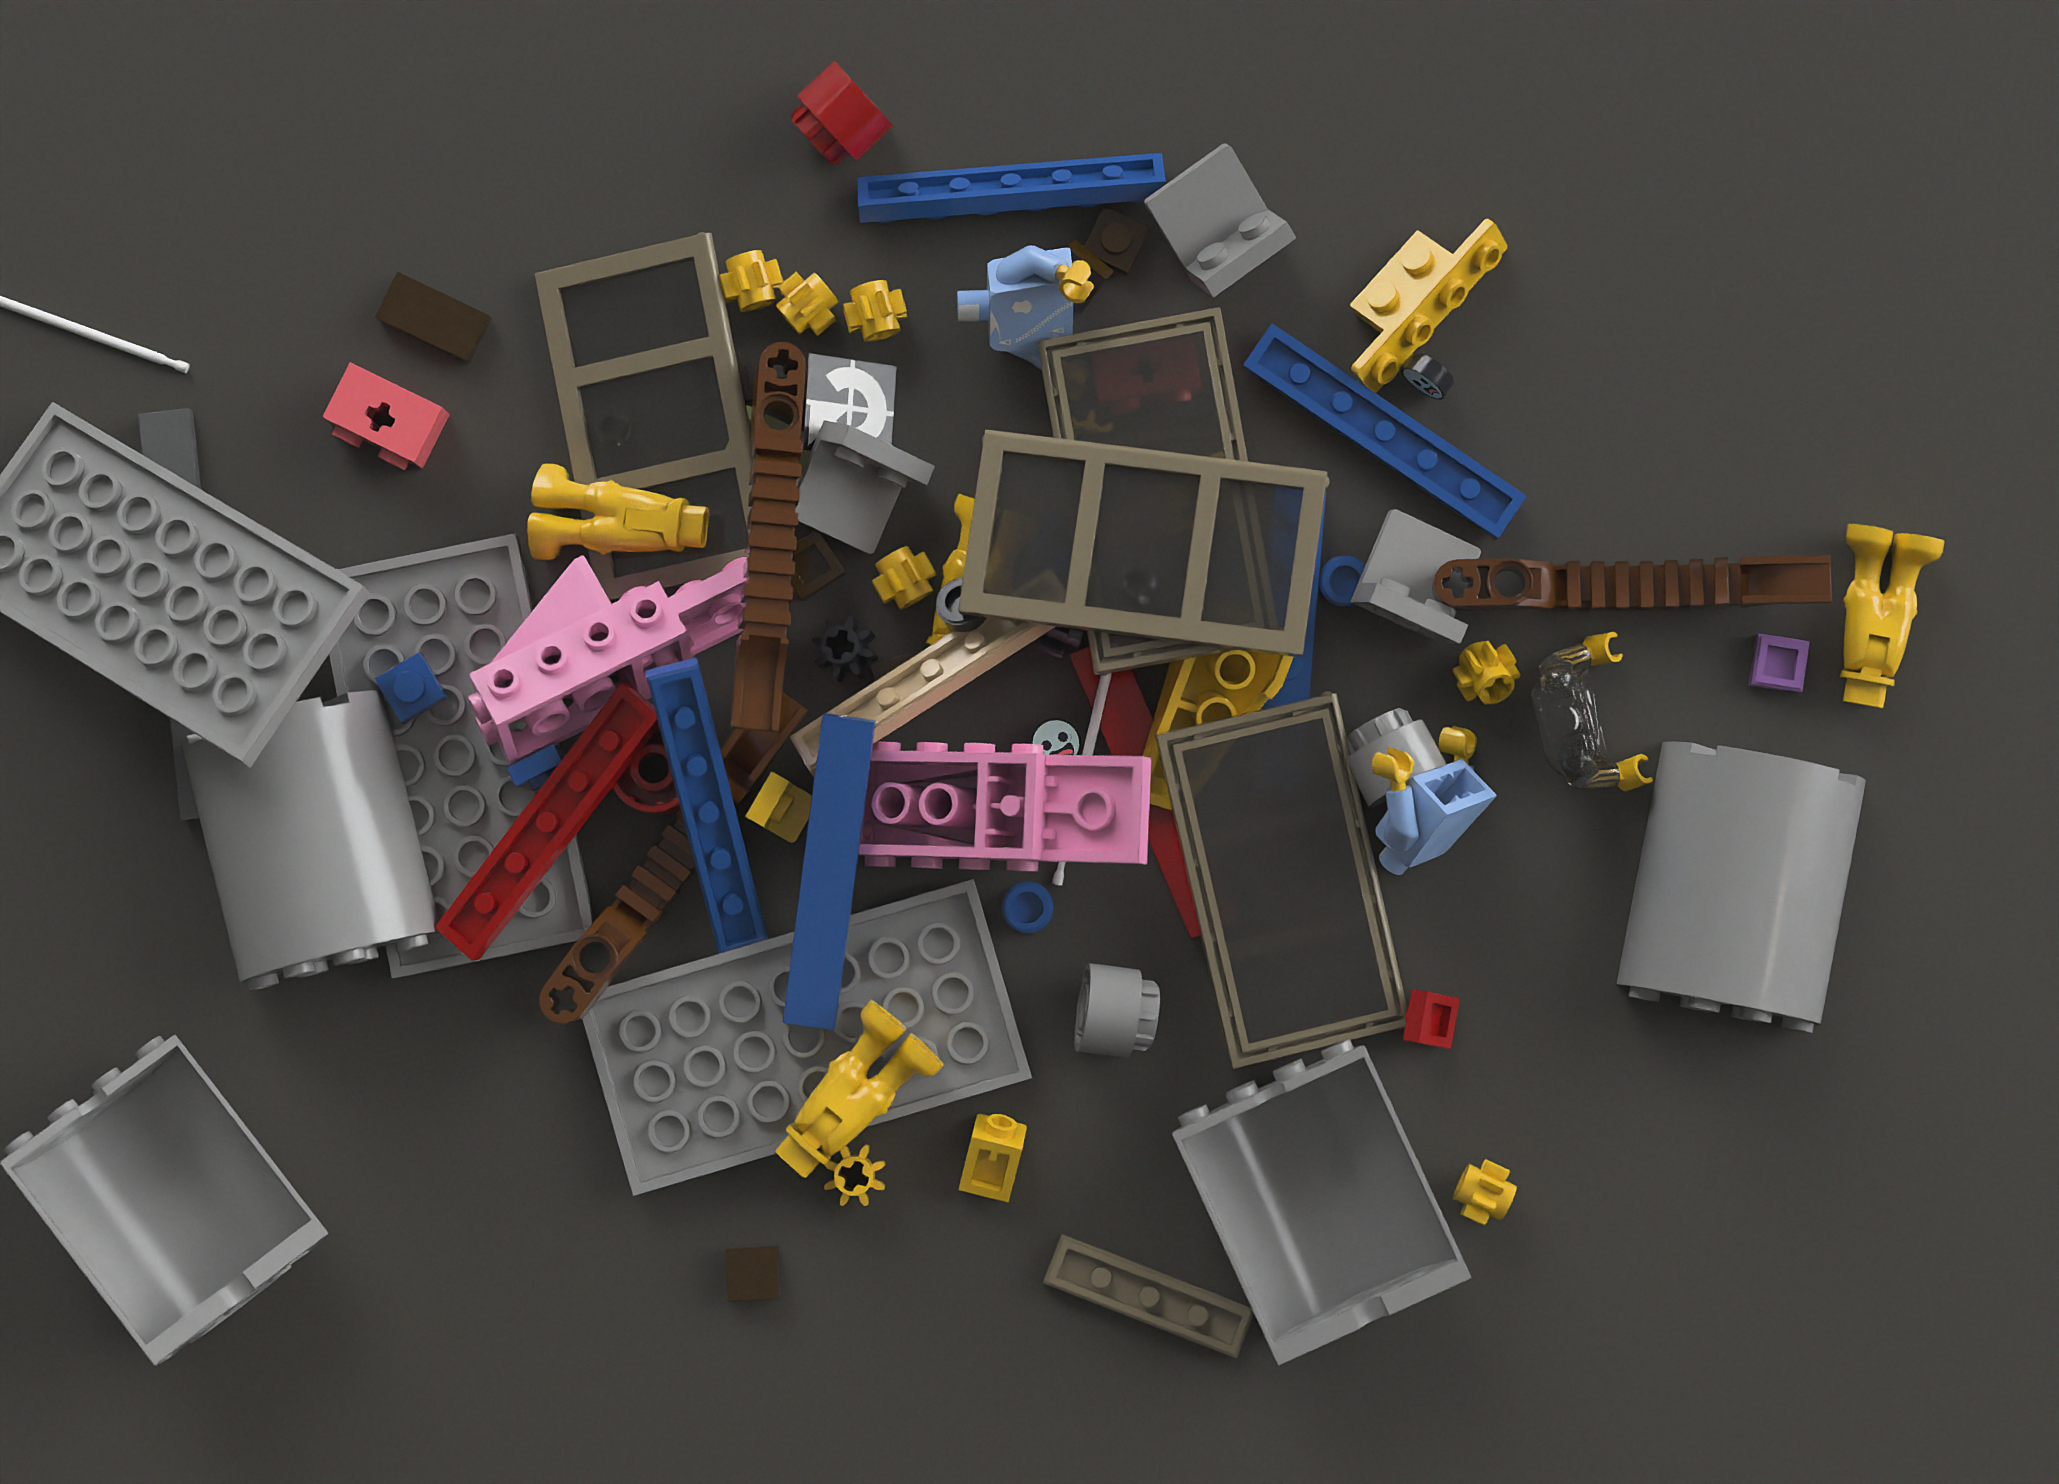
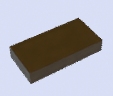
[375,271,492,363]

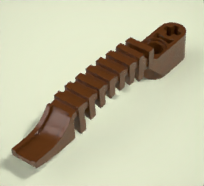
[730,342,806,732]
[1432,556,1832,612]
[539,692,809,1024]

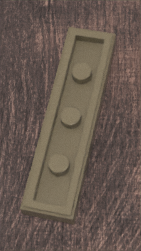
[1043,1234,1254,1359]

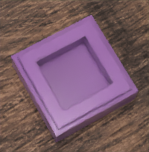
[1748,634,1810,693]

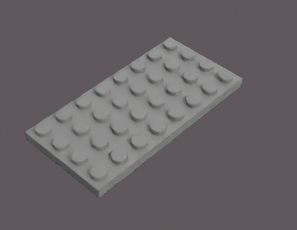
[0,402,371,768]
[329,533,594,979]
[582,879,1032,1196]

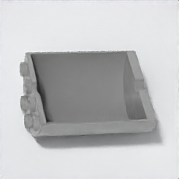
[181,690,439,991]
[1617,741,1866,1033]
[0,1034,328,1365]
[1172,1039,1472,1366]

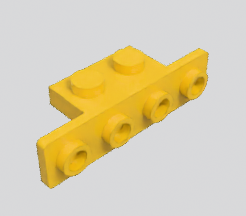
[1350,218,1508,393]

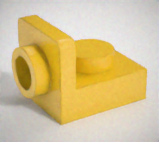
[745,771,812,843]
[958,1114,1027,1203]

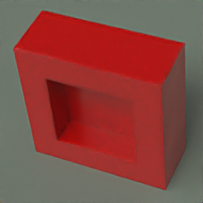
[1403,989,1460,1049]

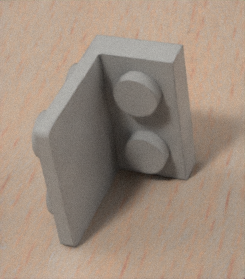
[1144,143,1296,298]
[795,420,935,554]
[1350,509,1481,644]

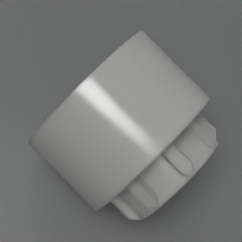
[1347,708,1447,808]
[1074,963,1160,1058]

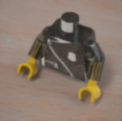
[1531,632,1653,791]

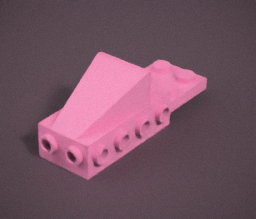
[467,555,747,766]
[858,741,1151,872]

